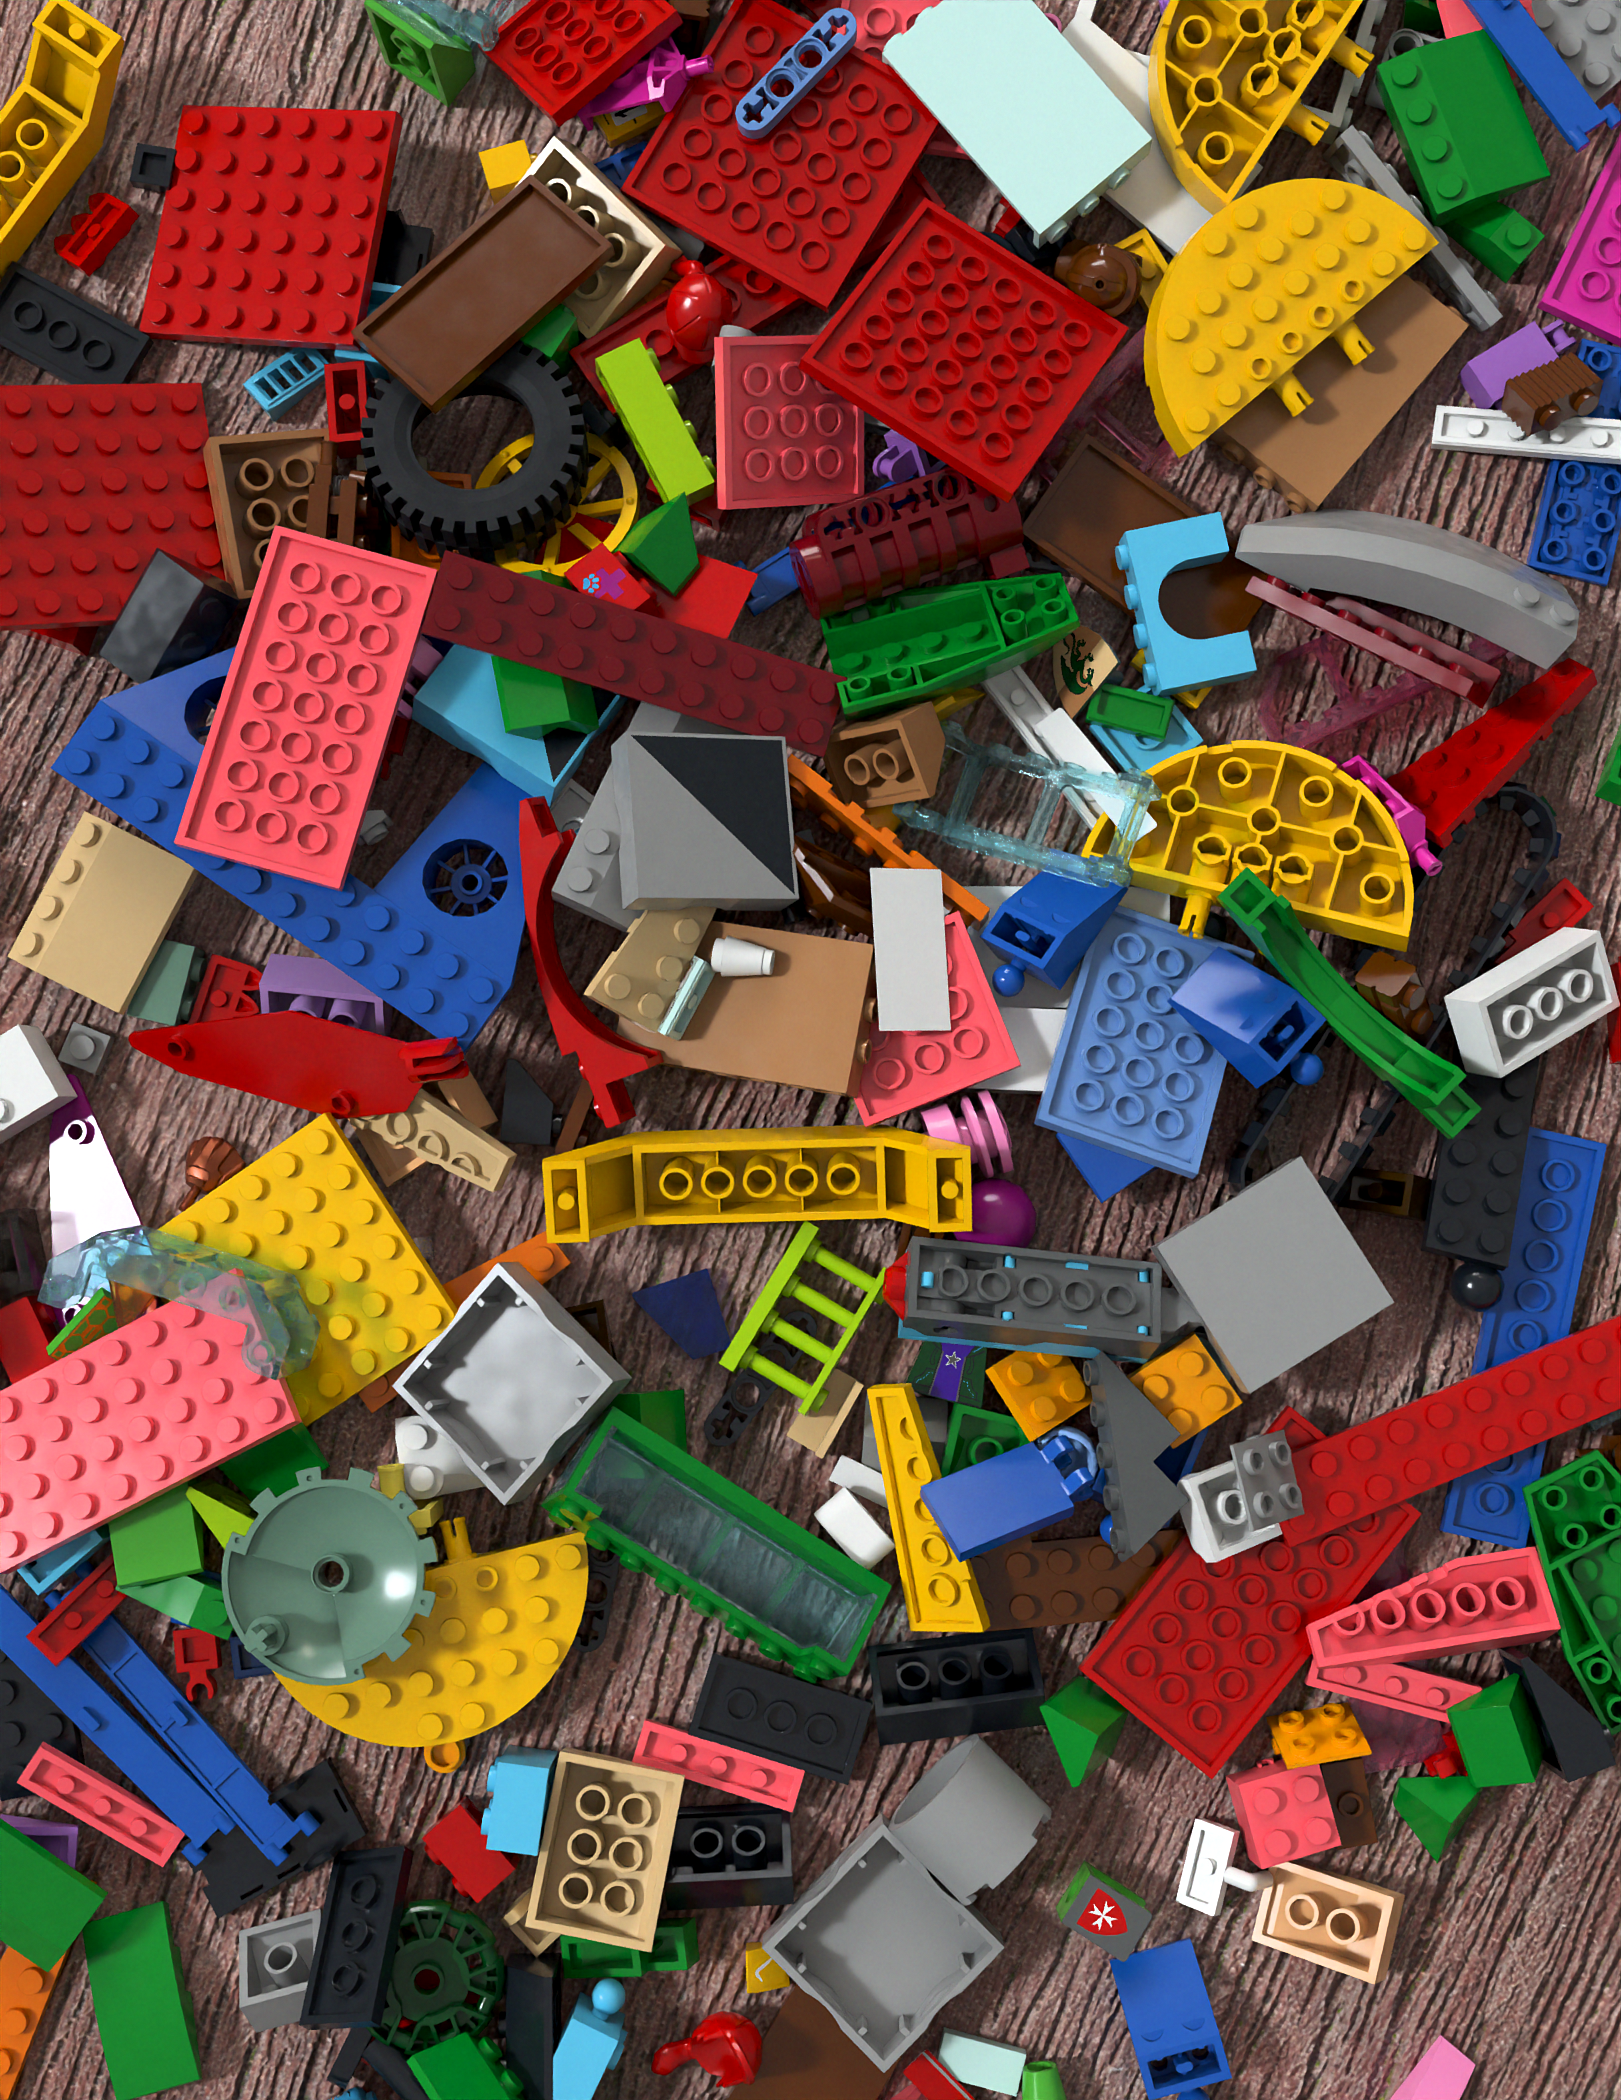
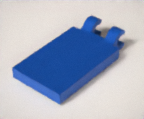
[920,1435,1095,1563]

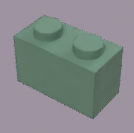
[127,939,207,1026]

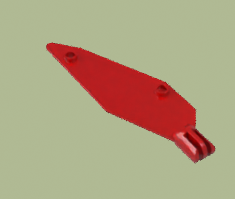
[128,1010,470,1119]

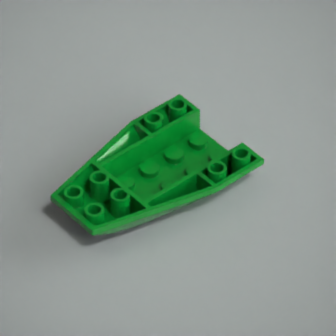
[820,572,1080,721]
[1521,1449,1621,1735]

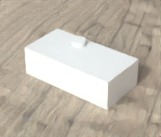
[1444,927,1620,1078]
[961,1007,1066,1095]
[0,1024,78,1144]

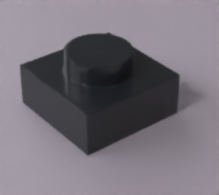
[129,143,177,193]

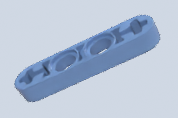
[735,8,857,139]

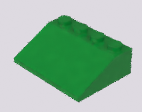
[1375,29,1551,227]

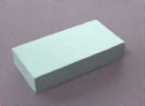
[936,2027,1027,2097]

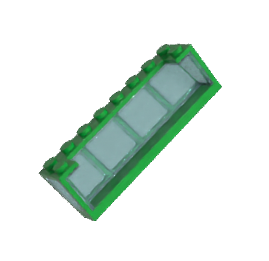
[540,1406,892,1683]

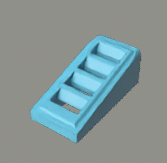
[243,347,329,422]

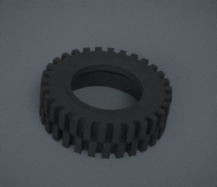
[360,340,589,563]

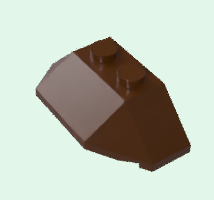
[792,834,874,939]

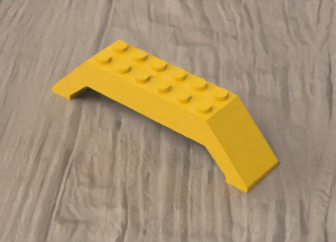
[0,0,125,281]
[542,1124,972,1243]

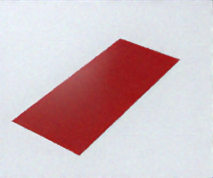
[534,512,758,639]

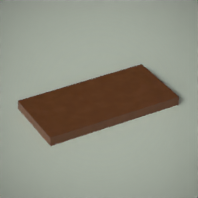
[351,174,615,414]
[1023,433,1269,639]
[724,1982,905,2100]

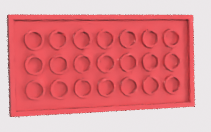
[174,525,438,892]
[0,1268,302,1574]

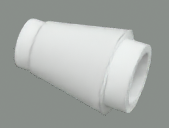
[711,935,775,977]

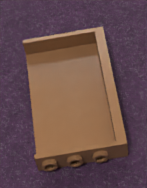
[1209,273,1469,514]
[615,920,878,1098]

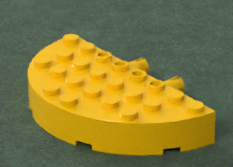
[1148,0,1375,216]
[1143,178,1439,458]
[1080,740,1414,956]
[272,1516,588,1747]

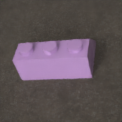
[259,953,393,1037]

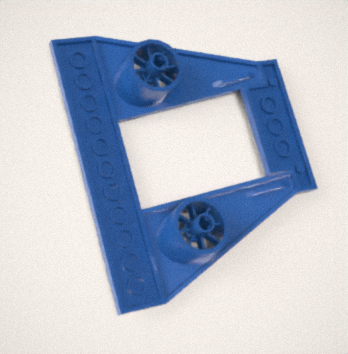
[51,634,551,1056]

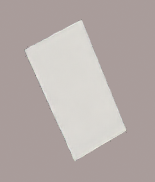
[870,868,951,1031]

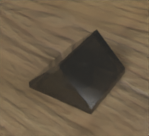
[0,1208,53,1301]

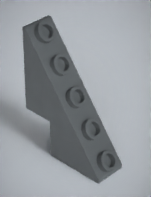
[1083,1351,1189,1563]

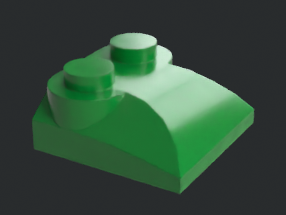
[939,1403,1033,1478]

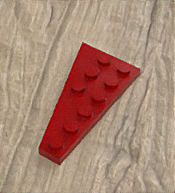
[1386,658,1597,849]

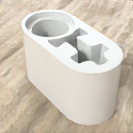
[814,1486,895,1571]

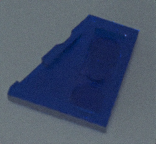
[632,1268,732,1360]

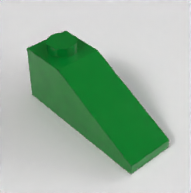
[1420,200,1545,284]
[115,1573,235,1640]

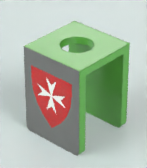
[1056,1860,1152,1962]

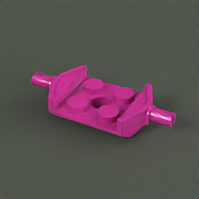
[577,36,714,131]
[1326,755,1443,876]

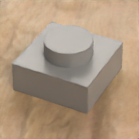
[58,1022,115,1075]

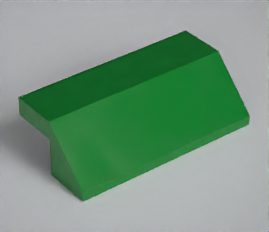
[491,570,600,740]
[0,1818,108,1972]

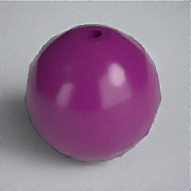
[954,1178,1037,1248]

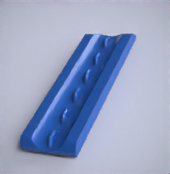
[1526,338,1621,587]

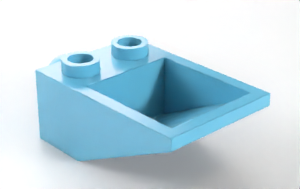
[553,1978,628,2100]

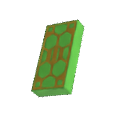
[46,1287,136,1361]

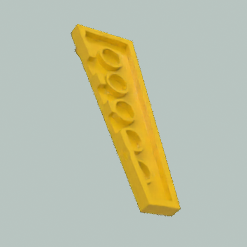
[867,1383,991,1632]

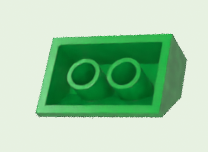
[406,2032,526,2100]

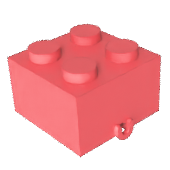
[1225,1758,1342,1869]

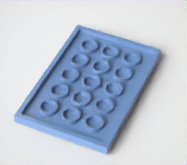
[1034,905,1255,1179]

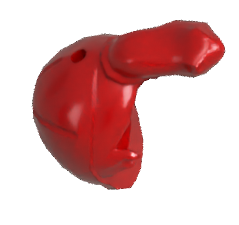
[665,255,733,364]
[651,2011,763,2088]

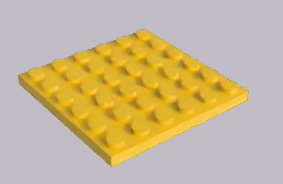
[149,1112,458,1428]

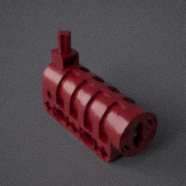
[789,465,1030,621]

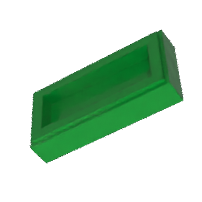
[1085,683,1175,742]

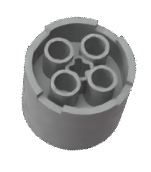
[888,1734,1052,1905]

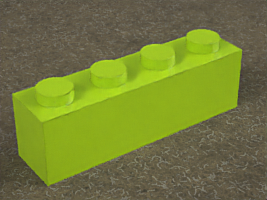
[595,338,717,506]

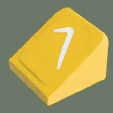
[746,1942,790,1994]

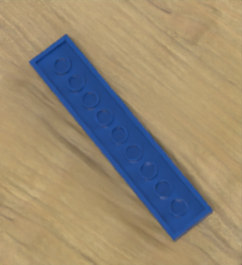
[1439,1127,1607,1549]

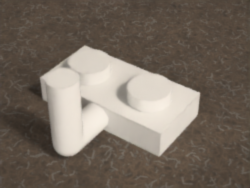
[1176,1817,1273,1916]

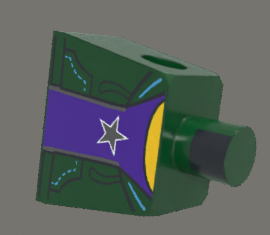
[904,1341,987,1409]

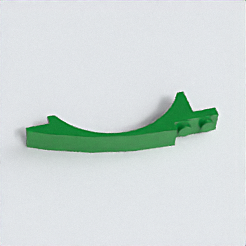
[1216,867,1482,1139]

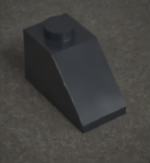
[500,1059,563,1147]

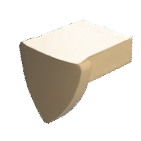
[500,1886,561,1958]

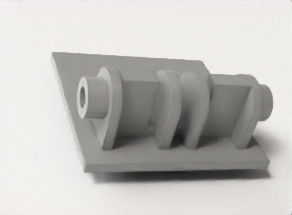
[1230,1430,1305,1532]

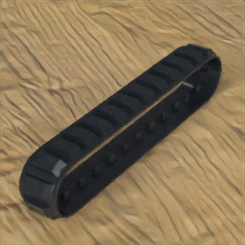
[1222,781,1562,1206]

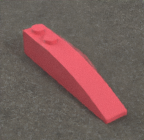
[1306,1546,1561,1669]

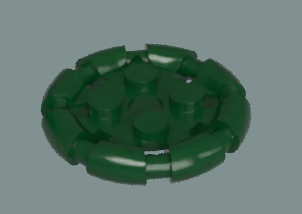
[365,1899,506,2056]

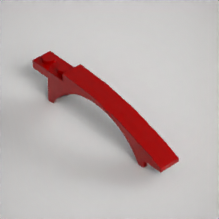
[519,796,664,1129]

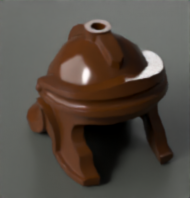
[1053,239,1142,318]

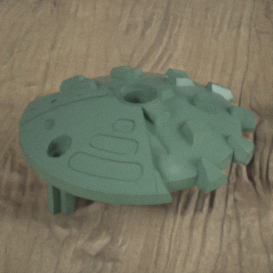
[221,1466,438,1686]

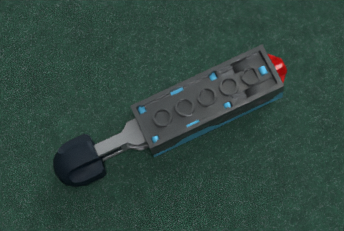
[882,1236,1208,1364]

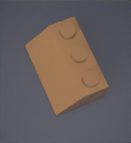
[822,701,946,809]

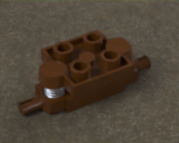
[306,441,384,554]

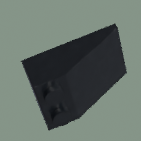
[1498,1647,1616,1783]

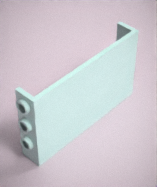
[882,0,1153,249]

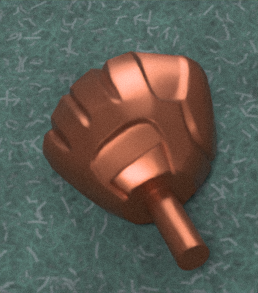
[178,1136,247,1212]

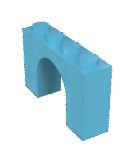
[1115,512,1257,697]

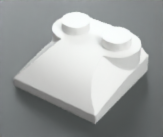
[395,1414,485,1500]
[1176,1460,1282,1563]

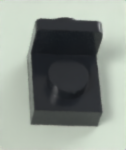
[1004,224,1076,268]

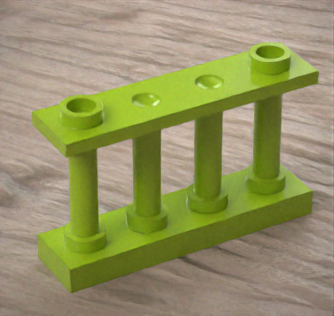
[719,1221,887,1417]

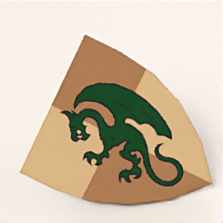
[1053,626,1123,720]

